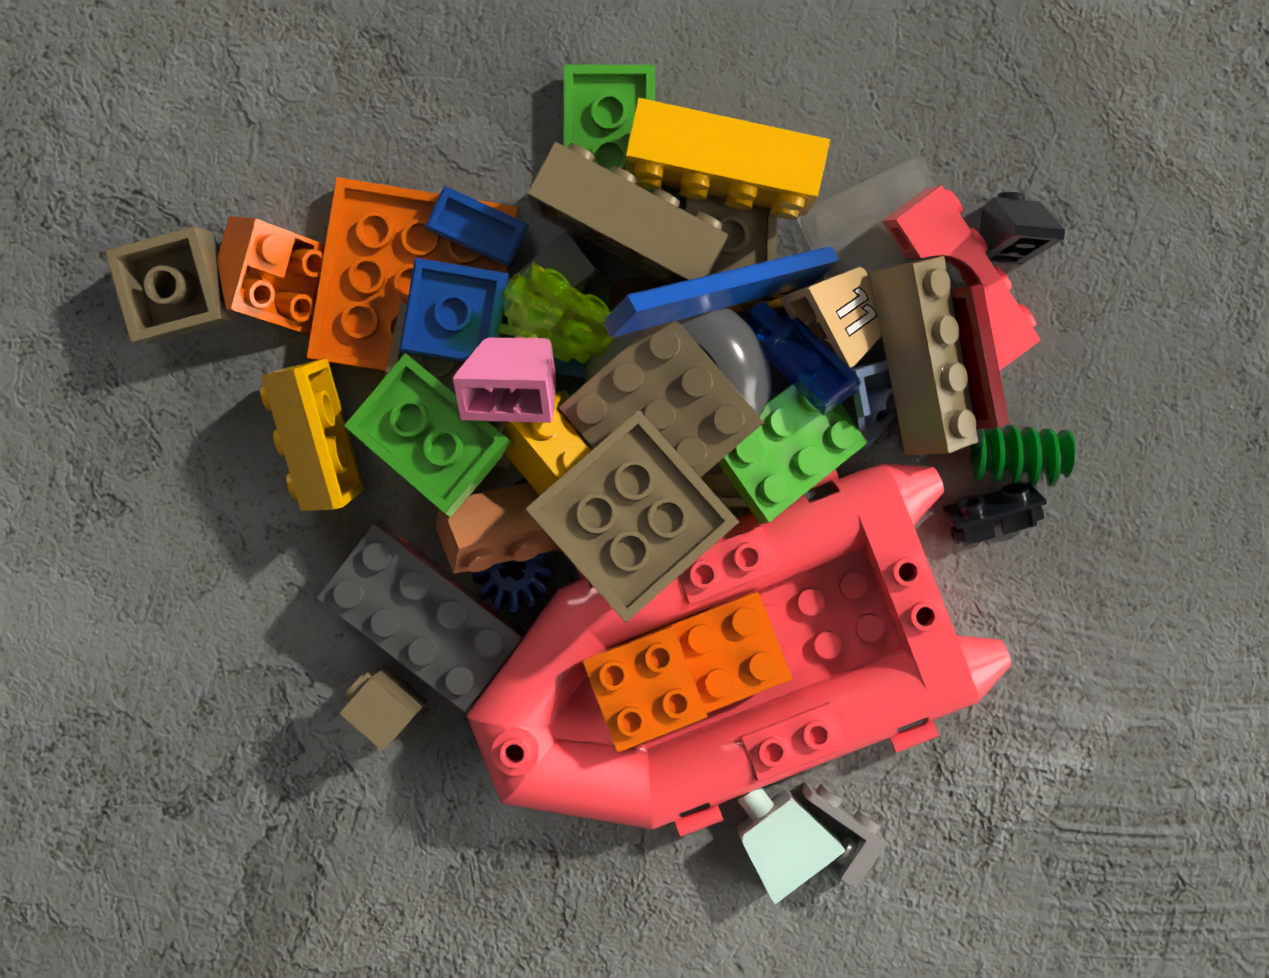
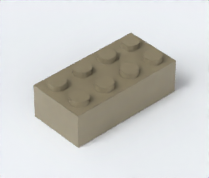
[527,142,728,285]

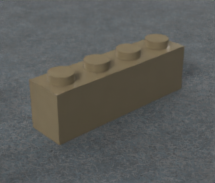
[870,256,978,455]

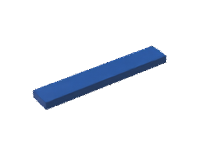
[603,246,840,338]

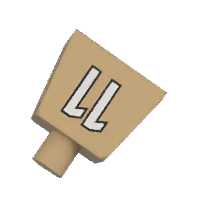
[780,267,882,376]

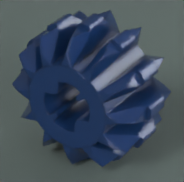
[473,553,552,616]

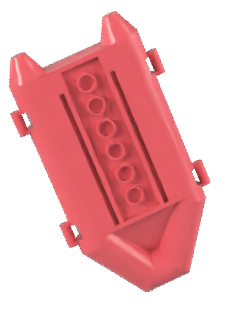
[466,462,1011,837]

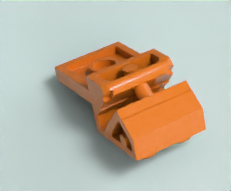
[583,591,793,753]

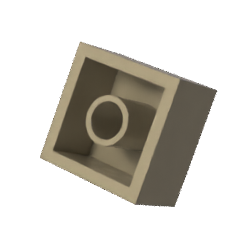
[105,226,239,344]

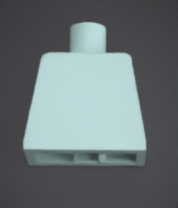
[736,787,845,904]

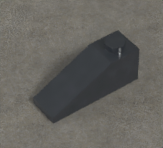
[980,192,1065,265]

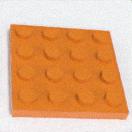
[307,177,519,372]

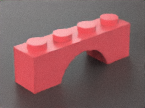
[882,186,1041,371]

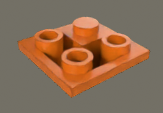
[217,216,325,335]

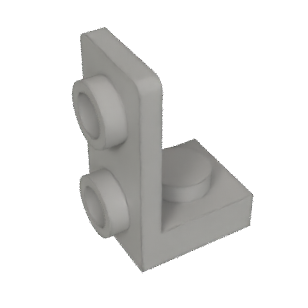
[800,782,887,890]

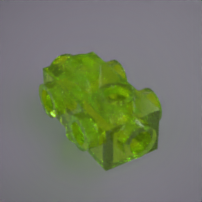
[502,262,612,364]

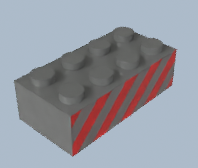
[317,523,526,712]

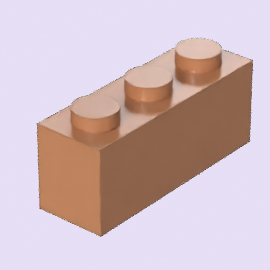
[436,482,562,574]

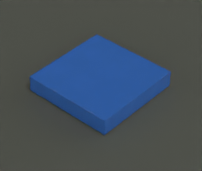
[399,258,510,363]

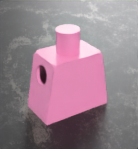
[453,332,556,423]

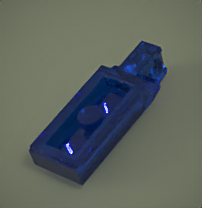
[747,301,861,416]

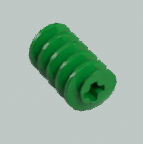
[970,425,1076,487]

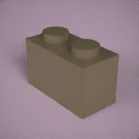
[339,666,428,752]

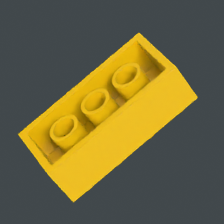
[626,98,830,220]

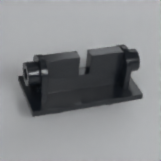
[943,482,1047,546]

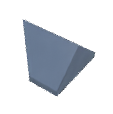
[847,357,898,452]

